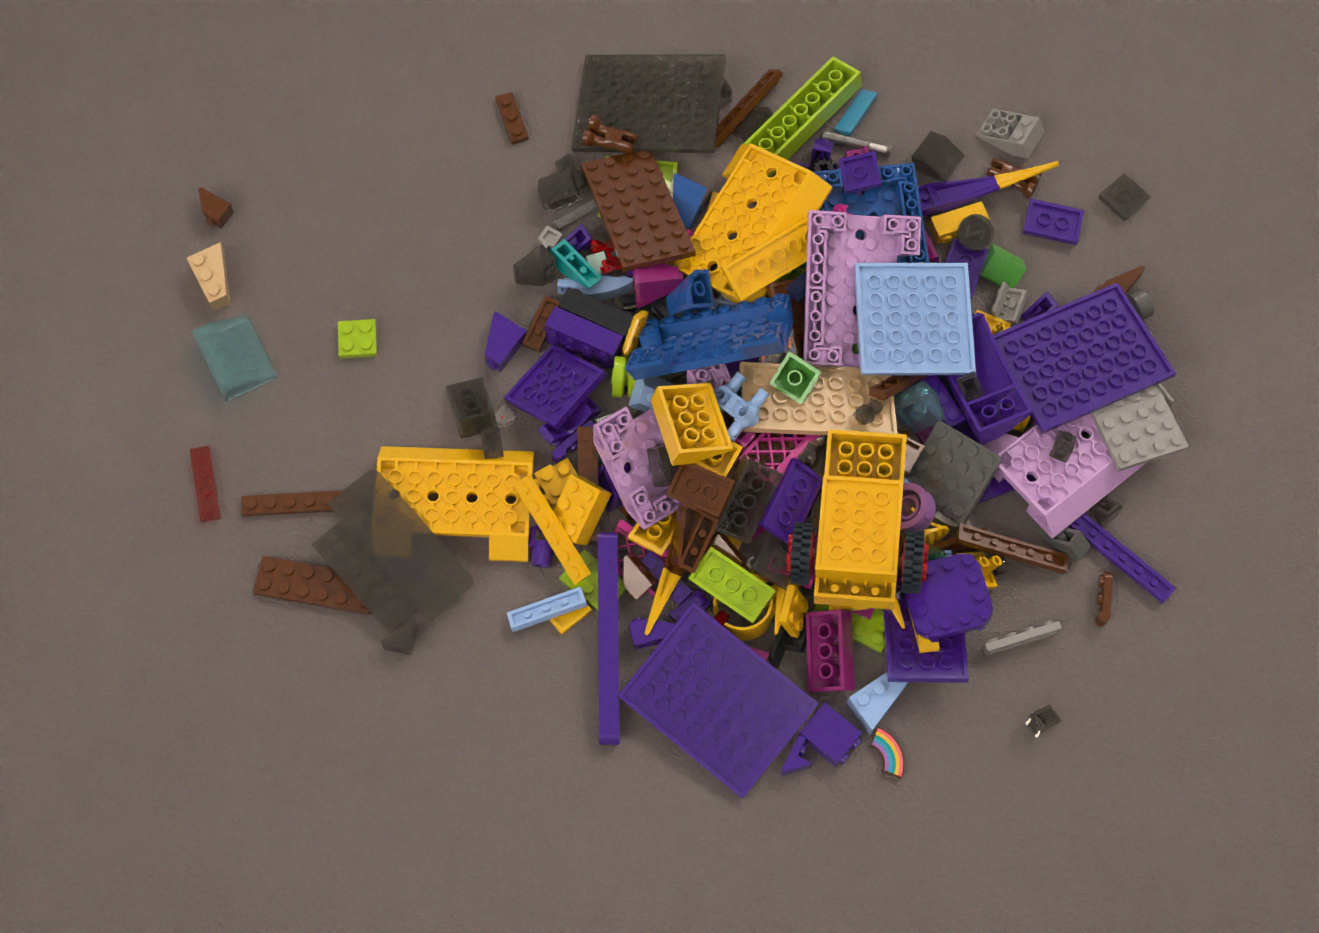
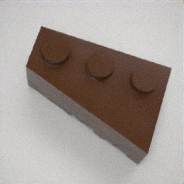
[671,502,719,574]

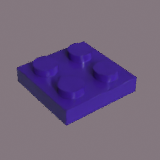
[839,151,882,195]

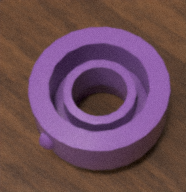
[900,483,936,534]

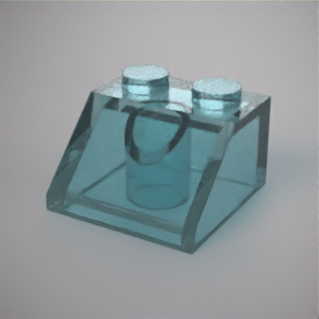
[894,381,945,433]

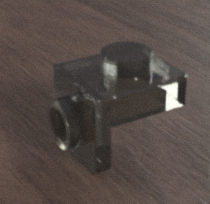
[1049,430,1077,463]

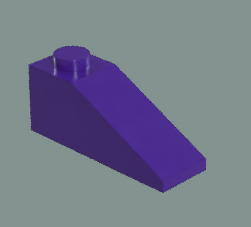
[629,618,675,650]

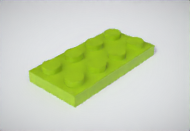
[688,547,776,624]
[813,604,885,653]

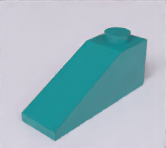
[548,239,603,289]

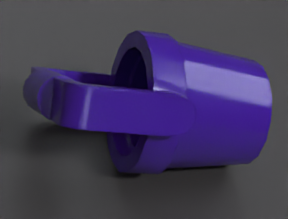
[528,525,554,568]

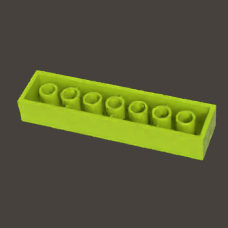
[742,56,862,178]

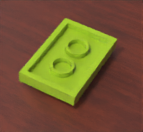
[559,549,627,611]

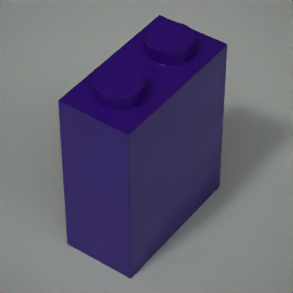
[798,702,862,767]

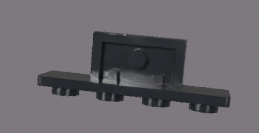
[769,594,807,667]

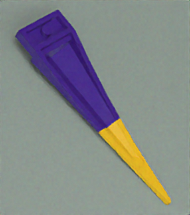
[918,161,1059,216]

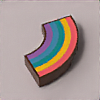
[870,726,904,779]

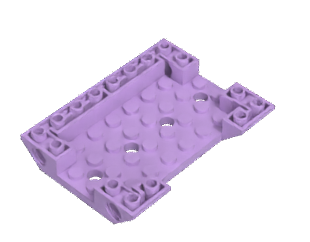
[803,210,921,368]
[593,364,731,529]
[984,414,1146,539]

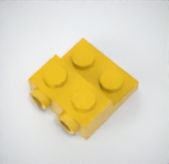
[534,458,578,509]

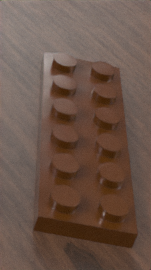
[253,556,378,615]

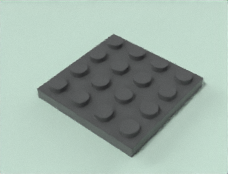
[905,420,1004,524]

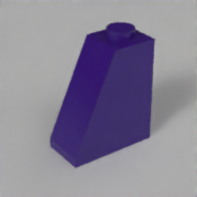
[485,311,526,372]

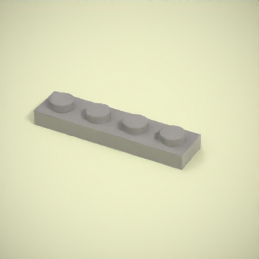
[982,621,1062,656]

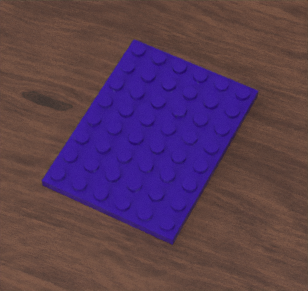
[993,282,1176,434]
[618,602,818,799]

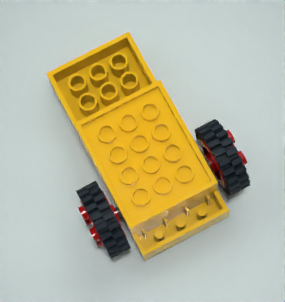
[786,429,929,610]

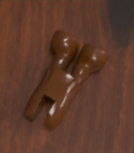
[582,114,638,153]
[986,158,1042,198]

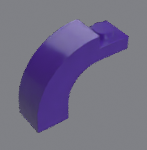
[538,397,602,447]

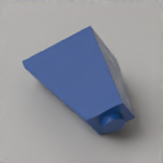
[673,173,713,230]
[666,269,715,316]

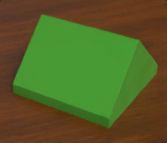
[980,243,1027,288]
[769,351,822,404]

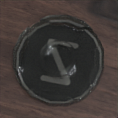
[957,214,994,251]

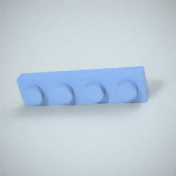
[507,586,587,632]

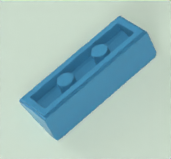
[834,89,878,137]

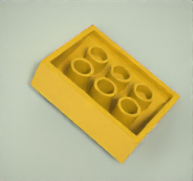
[650,383,733,466]

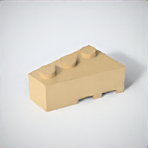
[187,242,230,312]

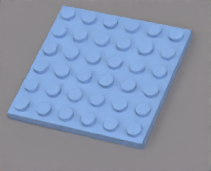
[854,263,976,375]

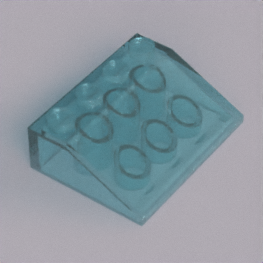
[192,315,278,401]

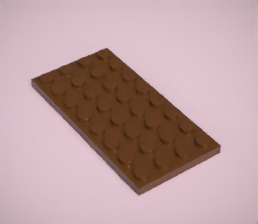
[581,148,696,272]

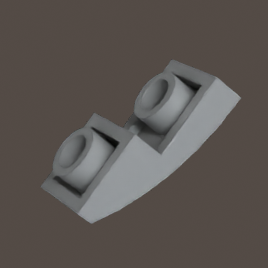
[932,510,974,533]

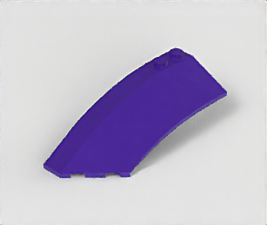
[944,312,1033,445]

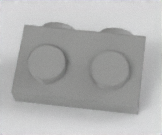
[991,282,1028,325]

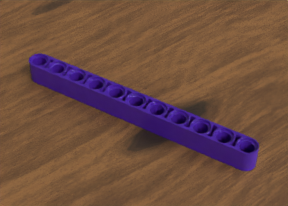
[598,532,619,745]

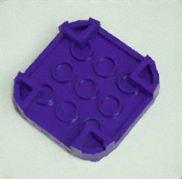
[904,554,993,642]

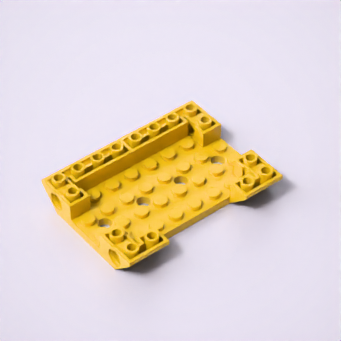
[666,143,833,304]
[371,446,534,562]

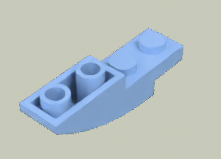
[557,274,633,301]

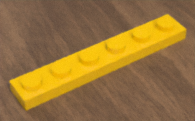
[514,475,591,585]

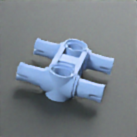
[714,372,770,442]

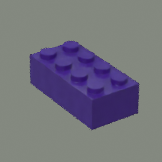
[545,307,623,369]

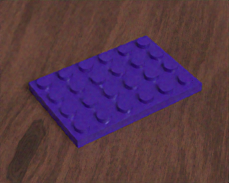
[883,575,969,683]

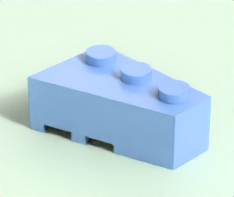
[847,672,908,735]

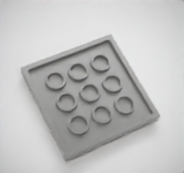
[1090,384,1189,472]

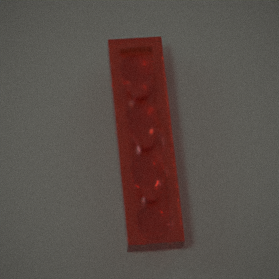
[190,446,221,522]

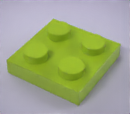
[338,319,377,359]

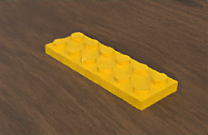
[721,217,808,301]

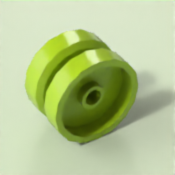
[611,356,636,398]

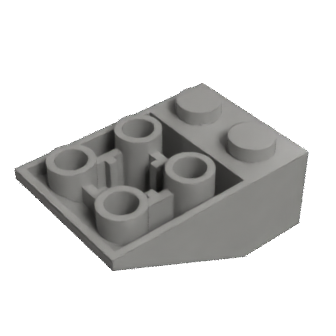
[976,108,1045,159]

